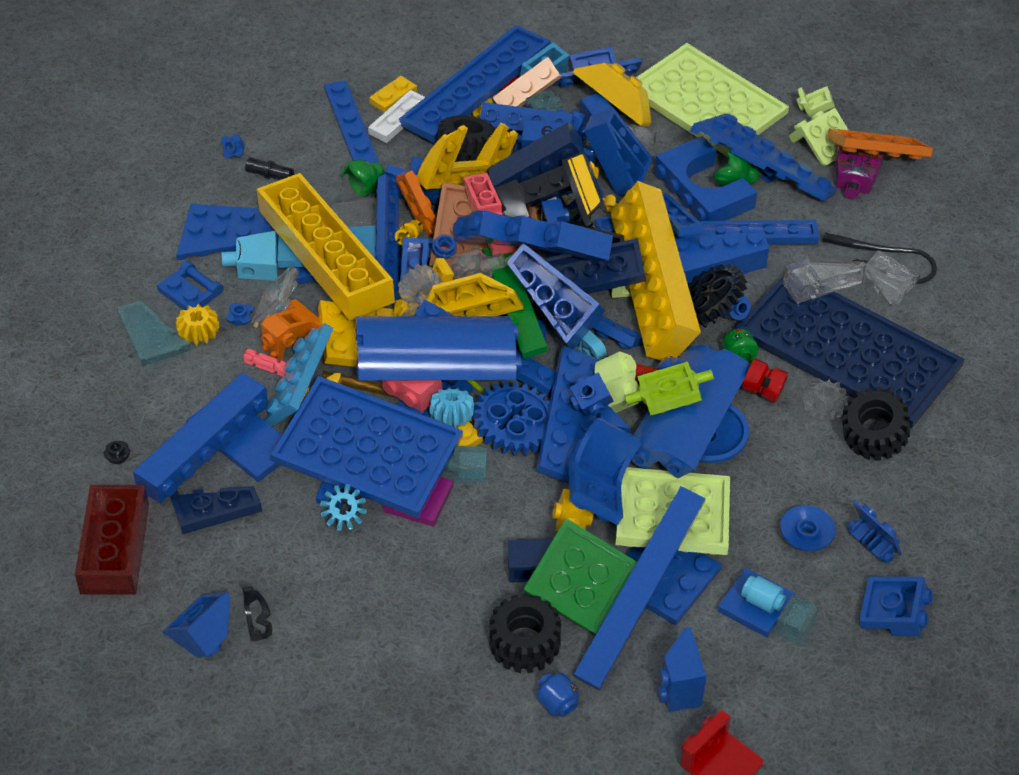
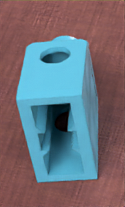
[222,231,278,281]

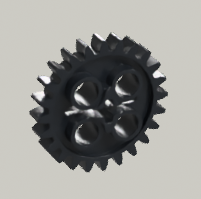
[687,264,747,328]

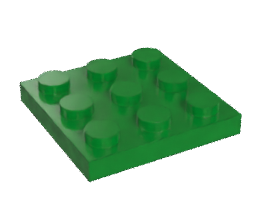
[522,518,637,636]

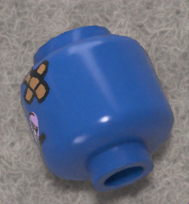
[536,673,580,717]

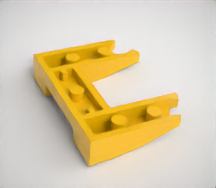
[417,123,518,189]

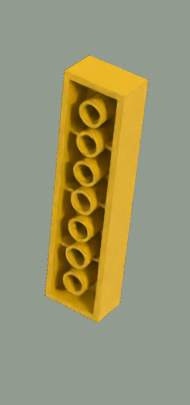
[257,173,395,321]
[611,181,701,361]

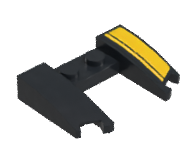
[494,151,607,248]

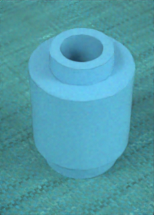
[741,576,786,614]

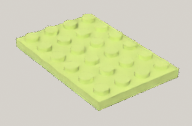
[636,43,789,157]

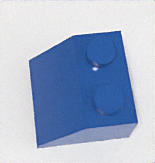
[657,627,706,712]

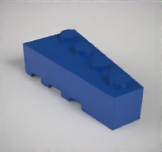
[675,231,769,283]
[507,243,605,349]

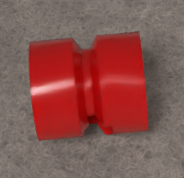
[742,359,789,403]

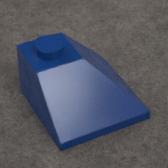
[162,592,230,657]

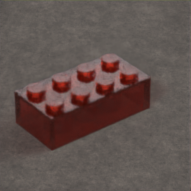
[75,485,149,595]

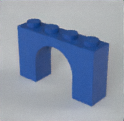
[654,136,757,221]

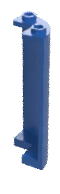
[355,316,521,380]
[631,345,750,478]

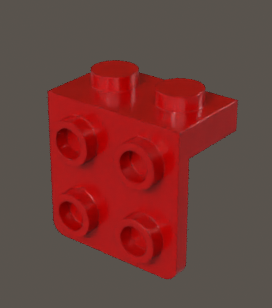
[681,709,763,775]

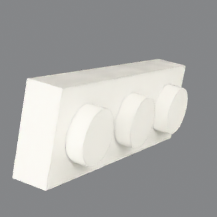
[368,90,425,143]

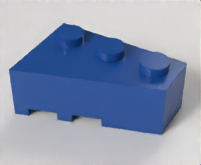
[584,107,653,196]

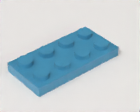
[264,323,333,426]

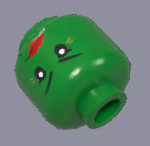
[722,329,759,364]

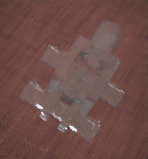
[449,247,506,280]

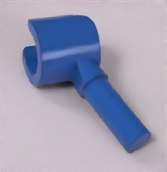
[761,166,777,183]

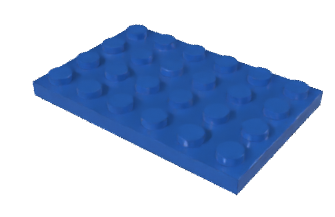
[270,376,463,519]

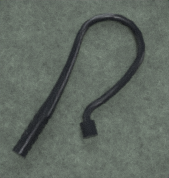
[823,232,937,284]

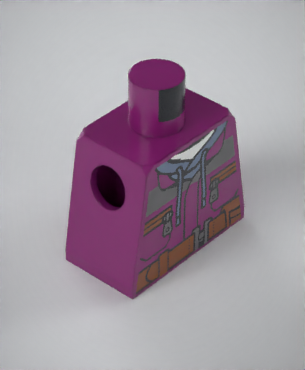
[836,146,884,199]

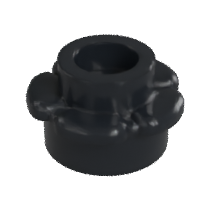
[103,441,130,464]

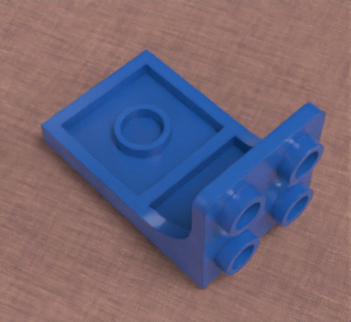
[568,418,641,525]

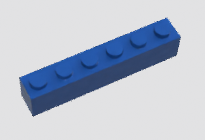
[133,372,268,504]

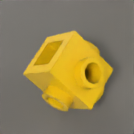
[552,489,594,531]

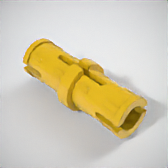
[395,220,423,245]

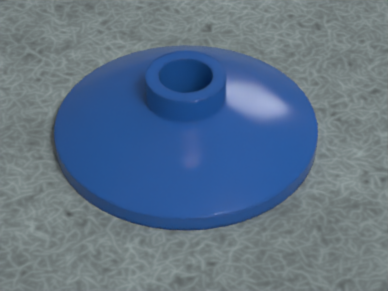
[780,505,836,552]

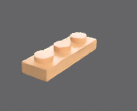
[493,57,562,107]

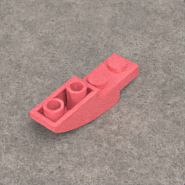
[464,173,517,256]

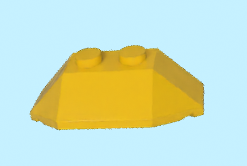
[573,62,652,127]
[426,273,523,316]

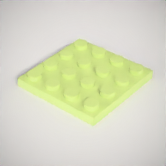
[616,467,730,555]

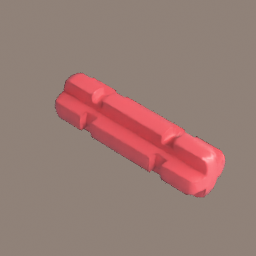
[243,349,287,377]

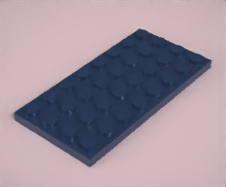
[736,269,965,428]

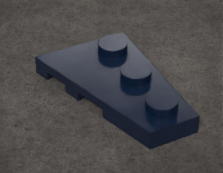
[170,486,262,534]

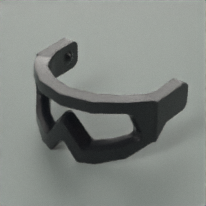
[242,586,273,642]

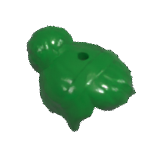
[713,151,760,187]
[341,160,385,197]

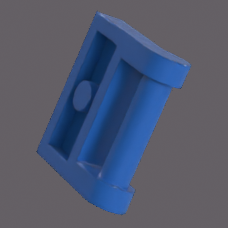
[157,261,224,310]

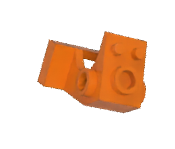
[261,299,320,361]

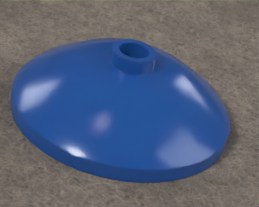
[699,404,749,463]

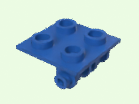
[848,500,902,564]

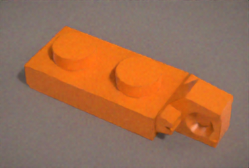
[395,170,437,236]

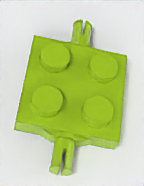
[624,362,714,416]

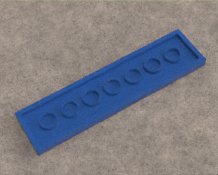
[399,25,551,143]

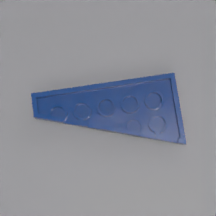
[690,113,837,201]
[176,204,279,260]

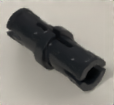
[245,157,294,180]

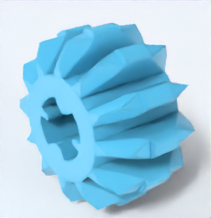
[430,387,474,428]
[320,485,367,531]

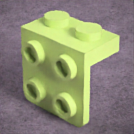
[789,108,848,166]

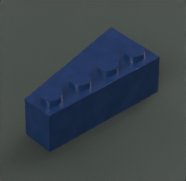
[488,122,584,188]

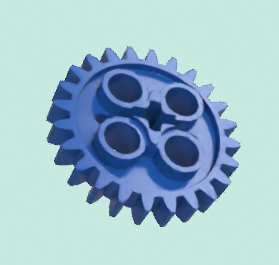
[472,381,550,456]

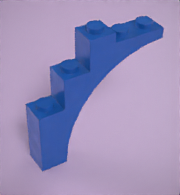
[453,210,613,261]

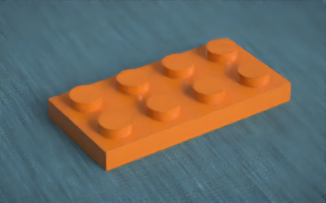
[827,128,933,160]

